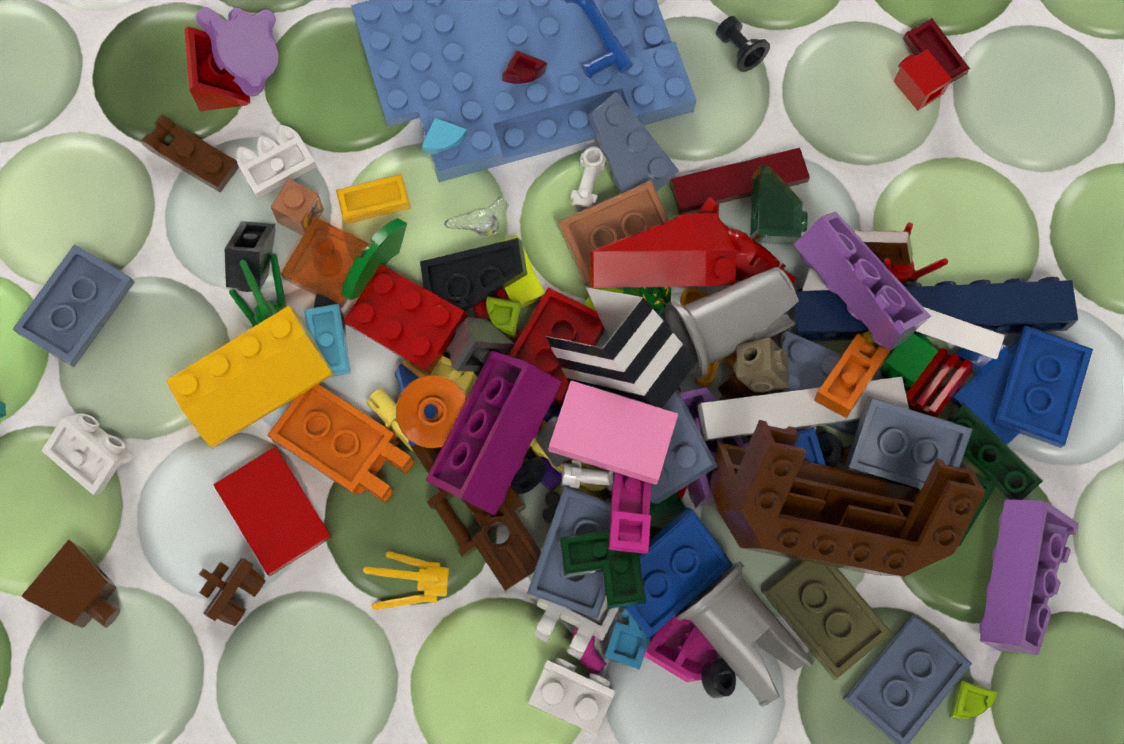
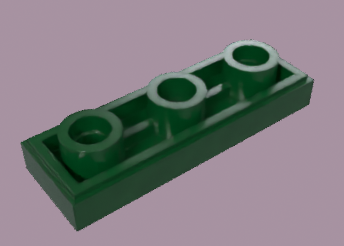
[947,403,1043,500]

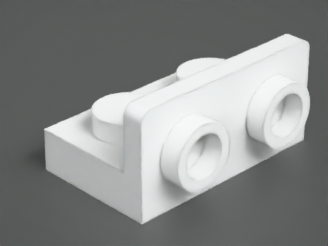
[41,414,134,495]
[528,658,616,736]

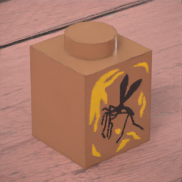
[271,179,324,238]

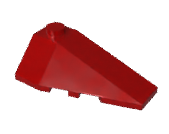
[590,213,736,288]

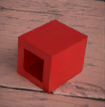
[894,49,952,111]

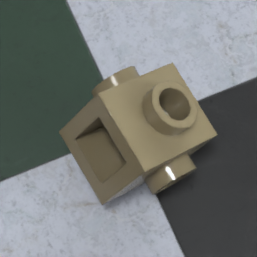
[734,337,789,395]

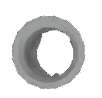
[665,267,799,378]
[675,561,814,707]

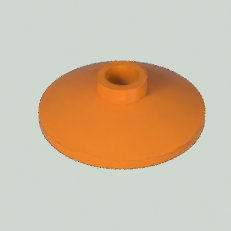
[396,375,466,448]

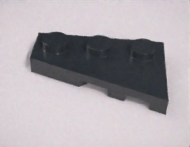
[420,238,527,312]

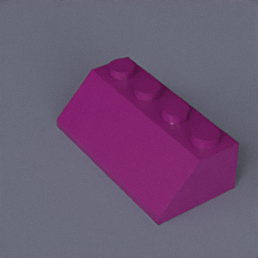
[425,350,562,515]

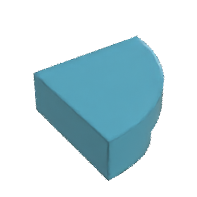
[421,118,467,154]

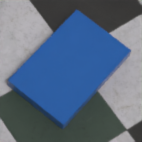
[992,325,1093,448]
[950,337,1020,445]
[624,508,733,638]

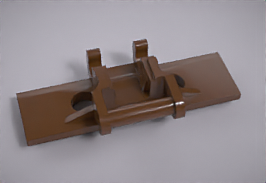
[411,444,541,591]

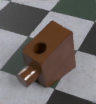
[22,539,120,628]

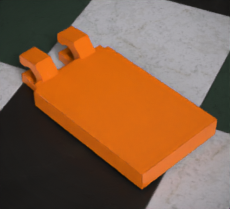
[267,384,415,504]

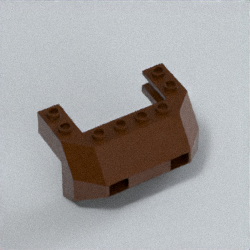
[710,420,986,577]

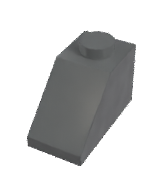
[449,317,514,372]

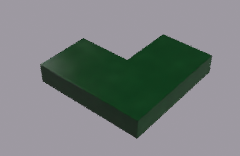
[560,530,646,609]

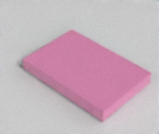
[548,381,678,485]

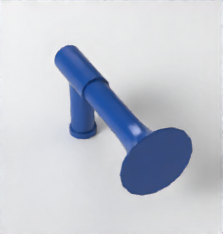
[565,0,633,79]

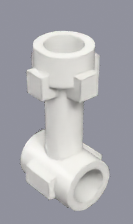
[571,147,606,212]
[562,460,614,492]

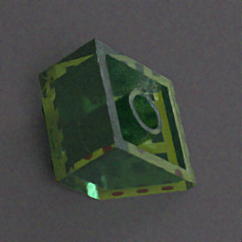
[750,165,808,244]

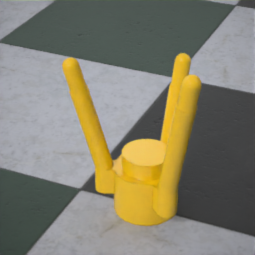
[363,551,449,610]

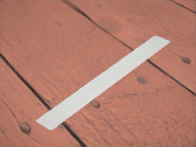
[802,268,1004,359]

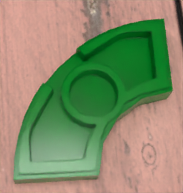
[341,218,407,300]

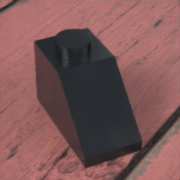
[224,221,276,292]

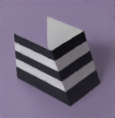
[546,287,697,408]

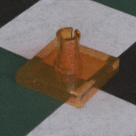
[281,217,369,308]

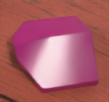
[643,616,717,683]

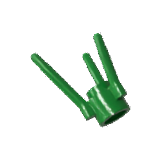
[229,254,286,327]

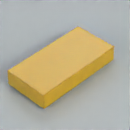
[336,174,411,225]

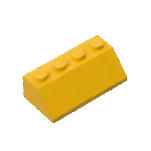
[166,306,334,449]

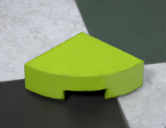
[486,297,522,339]
[950,681,998,719]

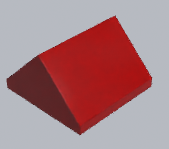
[184,26,251,111]

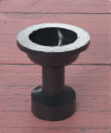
[716,16,770,72]
[511,457,547,494]

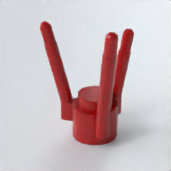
[883,222,949,285]

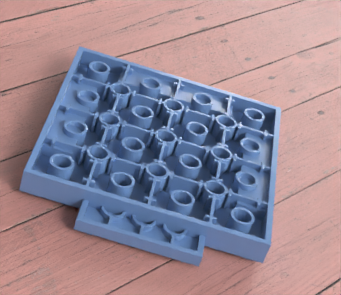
[351,0,696,182]

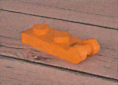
[814,333,890,419]

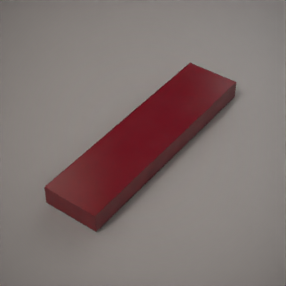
[670,148,810,214]

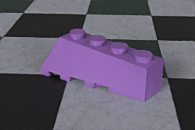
[794,211,931,351]
[980,499,1079,655]

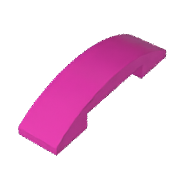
[609,472,652,554]

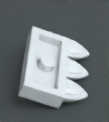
[237,125,317,199]

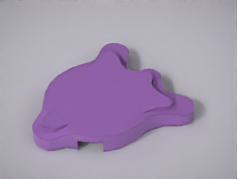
[195,7,279,96]

